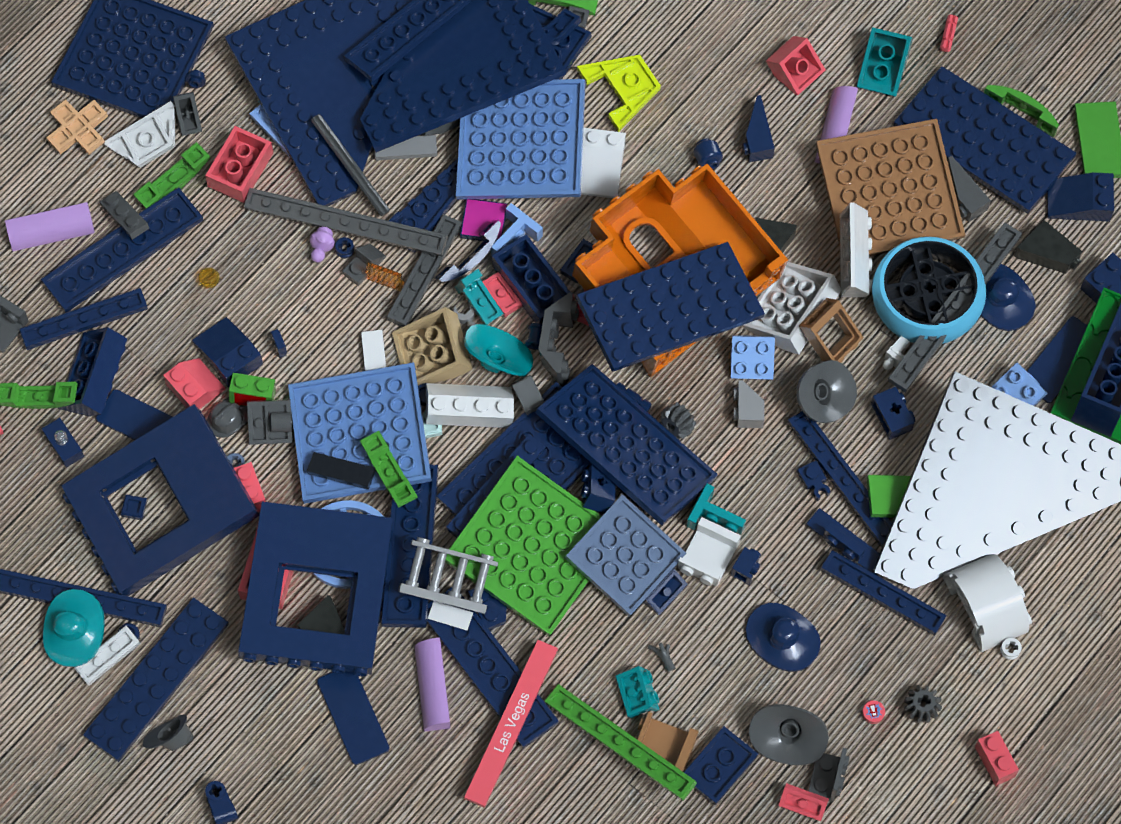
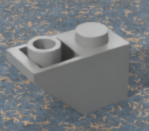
[733,380,764,428]

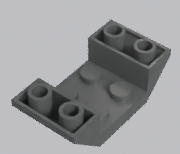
[538,293,579,387]

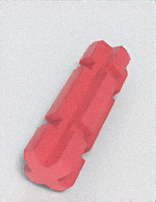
[940,14,958,52]

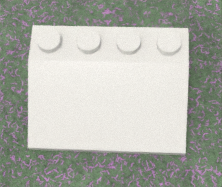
[581,128,626,198]
[840,203,873,297]
[741,262,842,355]

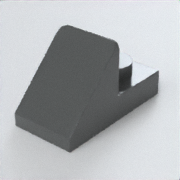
[343,244,386,286]

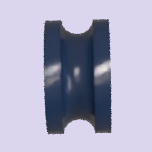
[335,237,354,259]

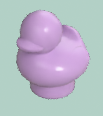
[310,227,335,263]

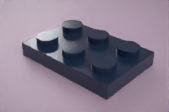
[684,726,759,806]

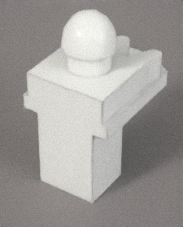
[883,336,910,370]

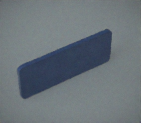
[1027,316,1088,403]
[96,389,173,440]
[318,672,390,765]

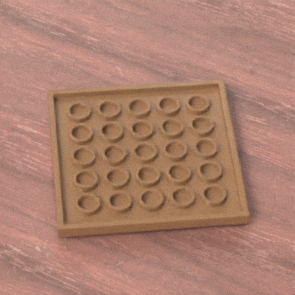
[816,119,966,256]

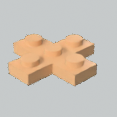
[46,99,108,155]

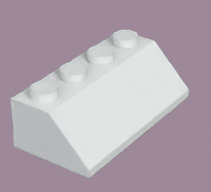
[426,383,514,428]

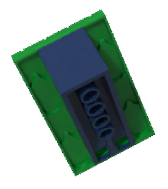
[1051,288,1121,444]

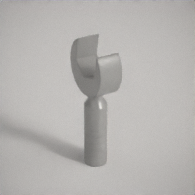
[454,302,476,329]

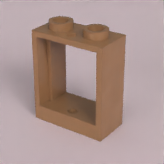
[799,298,864,363]

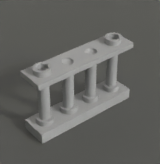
[398,537,498,614]

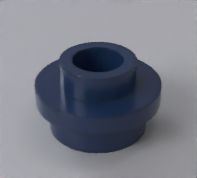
[185,70,206,88]

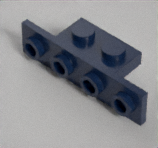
[806,508,880,575]

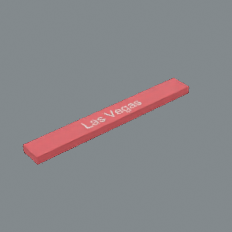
[464,640,558,808]

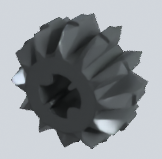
[659,402,696,440]
[904,685,942,723]

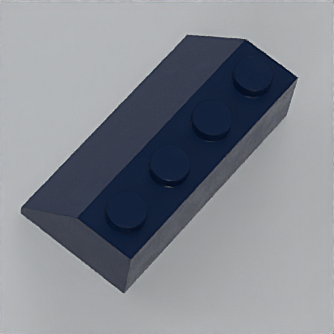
[58,327,127,417]

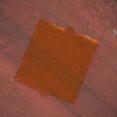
[365,262,404,292]

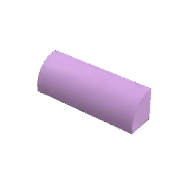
[815,86,858,163]
[5,202,95,251]
[414,637,450,732]

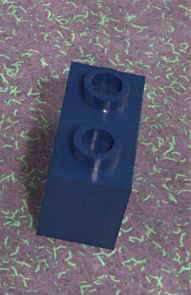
[871,387,916,440]
[581,463,616,514]

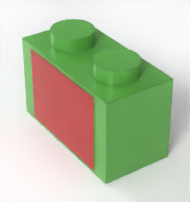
[229,373,276,406]

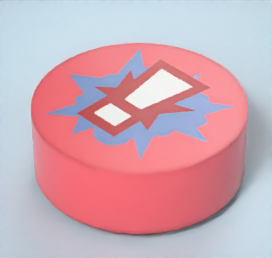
[862,701,885,724]

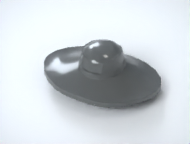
[796,360,857,423]
[749,704,829,765]

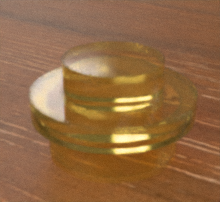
[199,268,220,288]

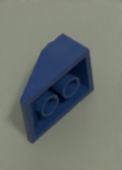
[1047,172,1114,222]
[192,317,263,388]

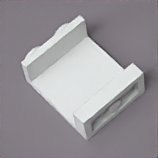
[678,517,741,587]

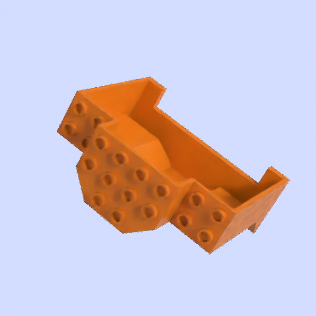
[573,163,788,378]

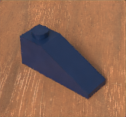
[742,95,775,162]

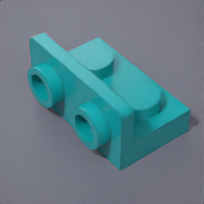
[616,666,660,718]

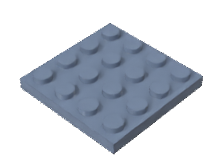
[564,494,686,617]

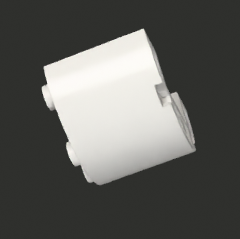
[943,554,1032,652]

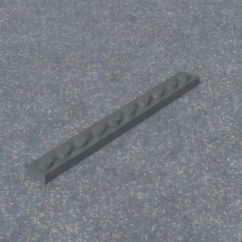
[244,188,448,257]
[888,222,1022,393]

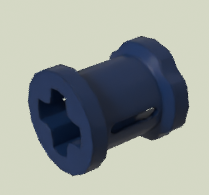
[525,323,542,350]

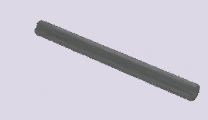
[311,114,390,216]

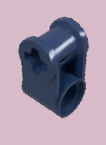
[205,781,239,824]

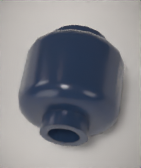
[693,138,723,170]

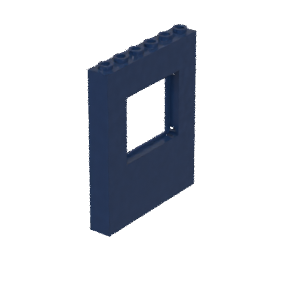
[61,404,260,596]
[238,501,393,677]

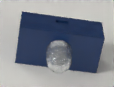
[42,418,84,468]

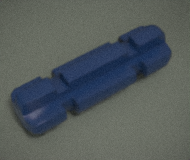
[616,382,652,412]

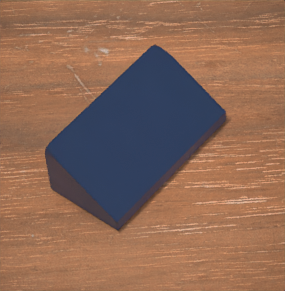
[643,569,688,615]

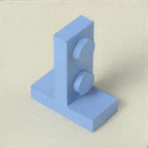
[491,203,543,256]

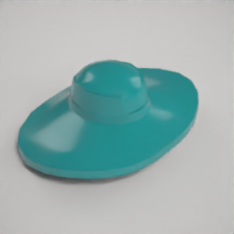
[464,324,533,376]
[43,589,105,667]

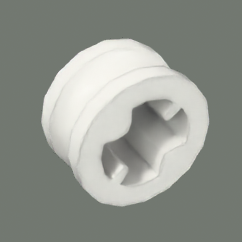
[1000,638,1022,660]

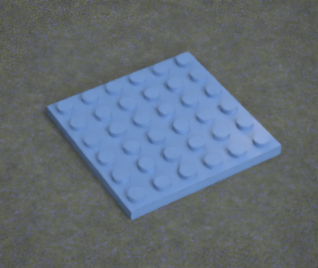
[456,79,586,199]
[288,362,432,504]

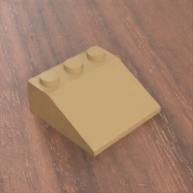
[392,307,473,386]

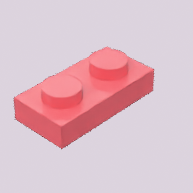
[483,272,522,317]
[778,783,829,821]

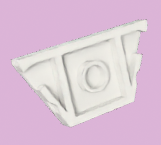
[104,101,175,168]

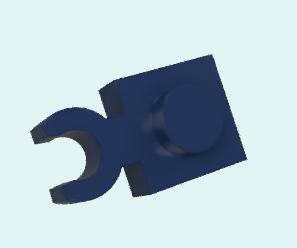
[797,460,830,501]

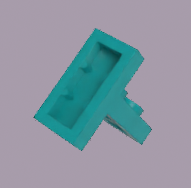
[454,269,503,325]
[687,484,746,534]

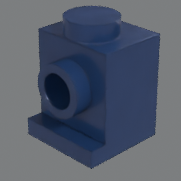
[731,547,761,586]

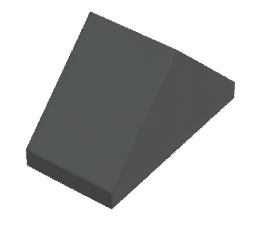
[173,92,202,136]
[511,375,544,415]

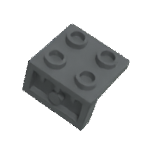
[0,295,29,353]
[808,748,850,802]

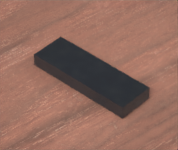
[307,452,376,490]

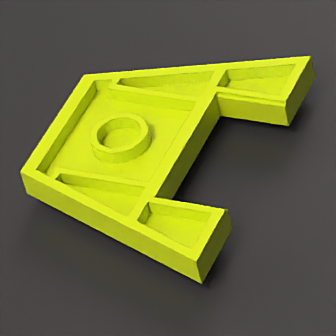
[577,55,661,132]

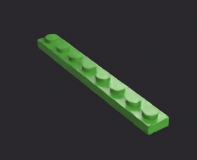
[545,684,697,801]

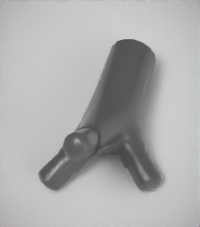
[648,643,676,672]

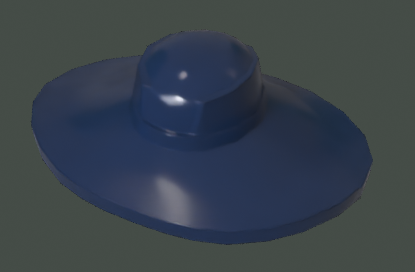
[980,264,1036,331]
[745,603,821,672]

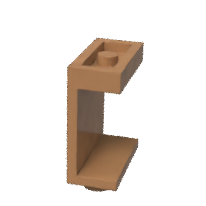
[634,712,699,772]

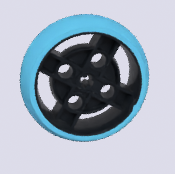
[872,237,986,344]

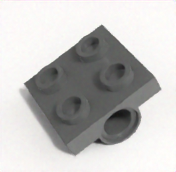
[247,399,293,445]

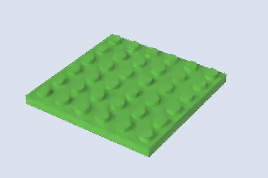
[445,456,602,636]

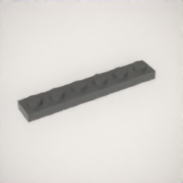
[387,214,462,327]

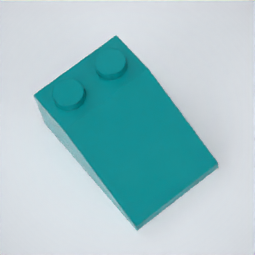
[857,27,913,97]

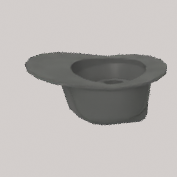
[207,397,248,438]
[143,714,194,751]

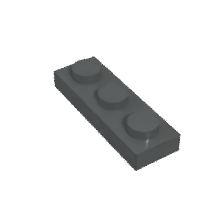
[100,190,149,240]

